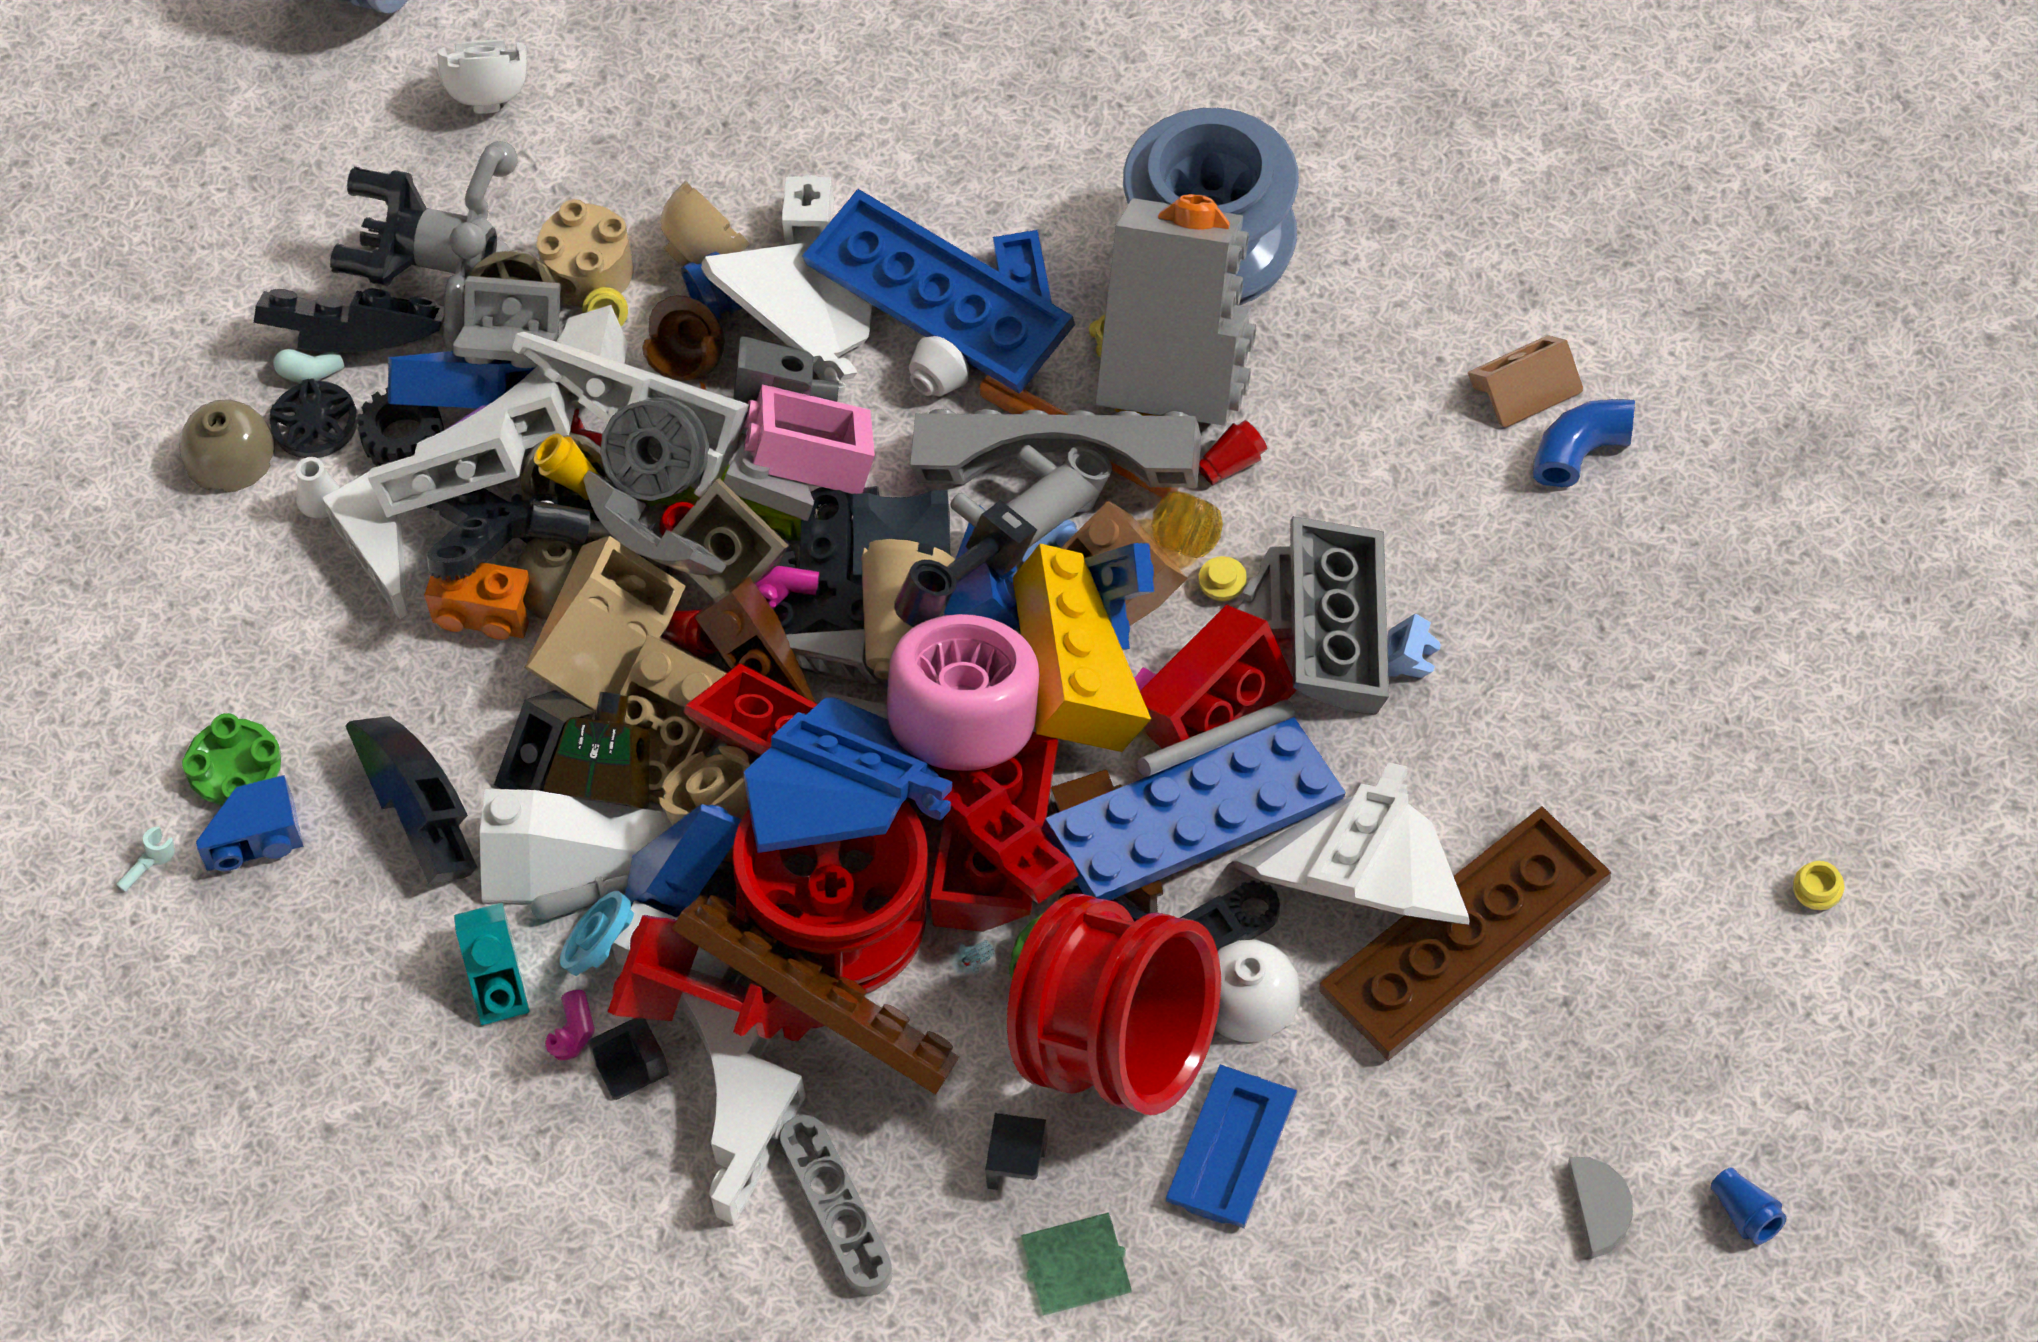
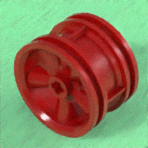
[1007,893,1221,1115]

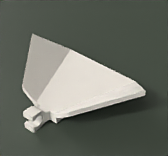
[701,242,872,394]
[1234,762,1469,925]

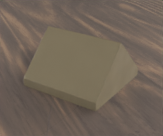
[672,478,789,599]

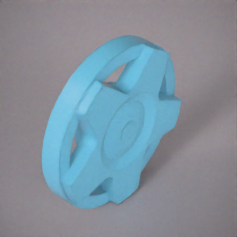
[560,891,634,977]

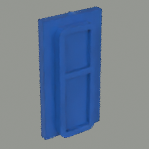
[1166,1064,1297,1229]

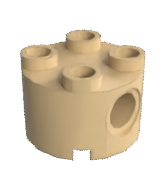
[537,199,634,307]

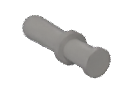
[531,874,629,920]

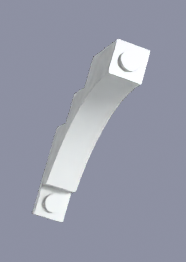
[368,305,628,517]
[612,901,806,1225]

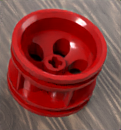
[733,800,928,993]

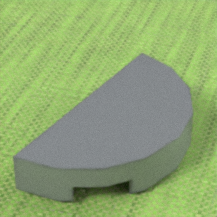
[1568,1157,1633,1259]

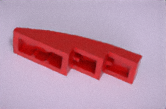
[930,765,1079,904]

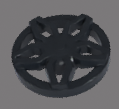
[270,378,358,458]

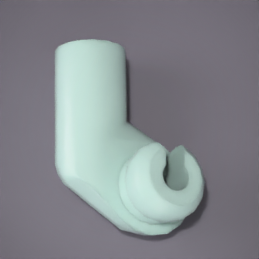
[273,349,345,384]

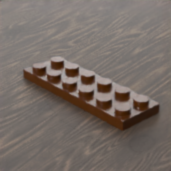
[1319,806,1612,1061]
[672,895,959,1095]

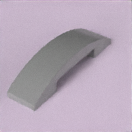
[583,471,726,575]

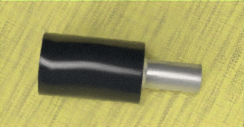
[525,500,618,545]

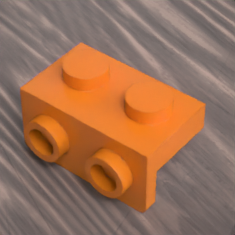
[424,562,530,640]

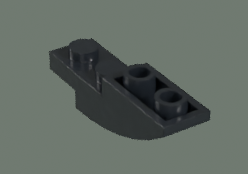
[253,288,444,352]
[345,716,478,884]

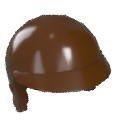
[642,295,725,381]

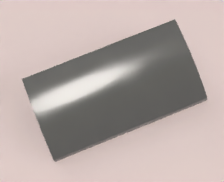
[1290,516,1389,714]

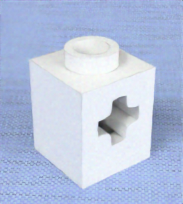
[782,175,834,245]

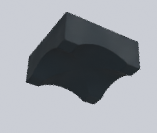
[853,490,951,587]

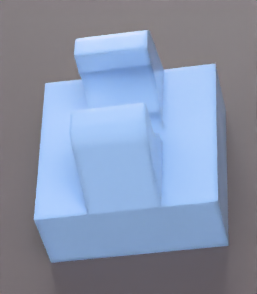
[1387,614,1441,678]

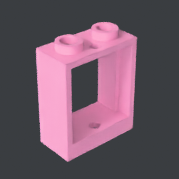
[743,384,875,494]

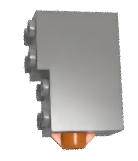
[1096,194,1256,426]

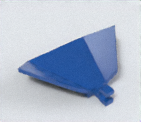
[743,697,952,853]

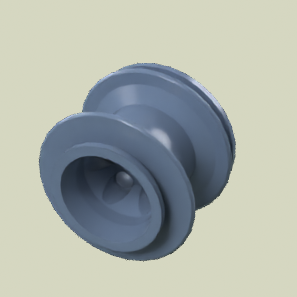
[1123,108,1299,306]

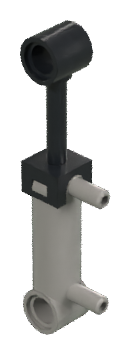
[894,445,1112,627]

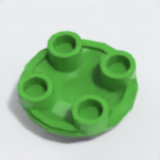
[182,713,281,806]

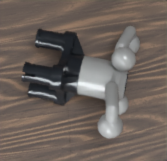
[330,141,518,351]

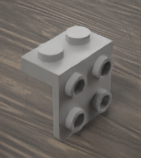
[453,276,561,368]

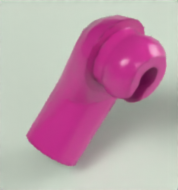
[755,566,819,609]

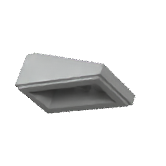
[786,629,880,684]

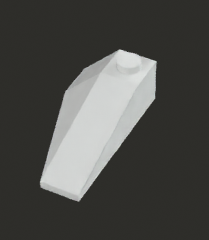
[480,789,673,904]

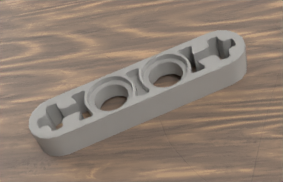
[780,1115,893,1296]

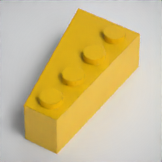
[1012,543,1151,752]

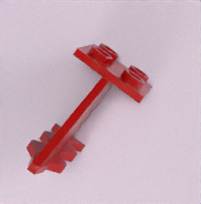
[607,915,825,1042]

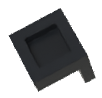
[588,1018,669,1100]
[985,1113,1048,1190]

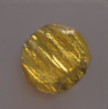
[1151,491,1223,558]

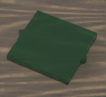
[1021,1212,1132,1316]

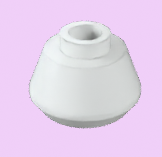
[909,336,969,396]

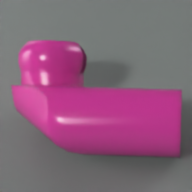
[545,989,595,1061]

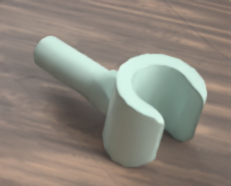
[116,827,175,892]

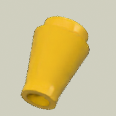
[534,433,601,500]

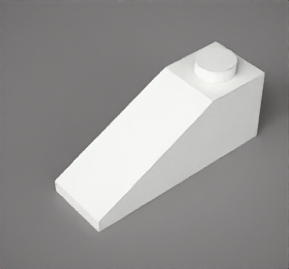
[322,472,408,619]

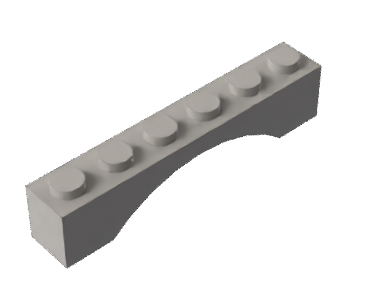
[910,409,1201,488]

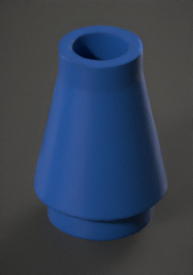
[1710,1167,1787,1245]

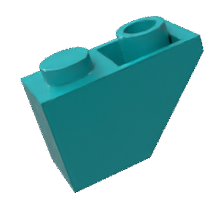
[454,902,530,1025]

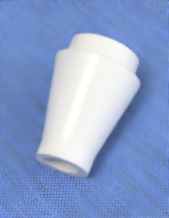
[296,457,340,519]

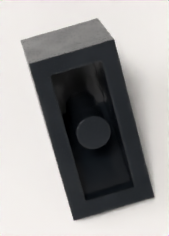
[494,690,594,792]

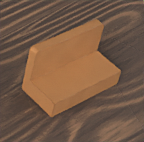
[1467,335,1583,427]

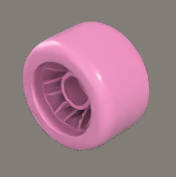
[887,614,1039,771]

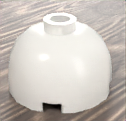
[437,40,528,113]
[1215,940,1300,1043]

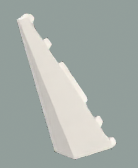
[512,331,750,498]

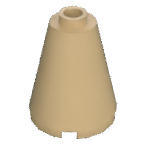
[861,539,955,680]

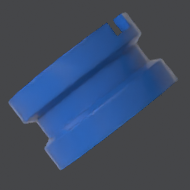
[681,251,743,320]

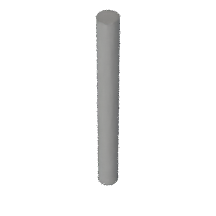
[1137,699,1295,777]

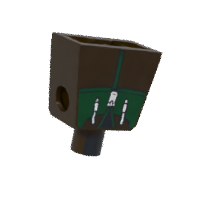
[544,692,650,809]

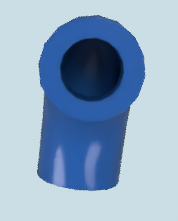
[1533,399,1635,487]

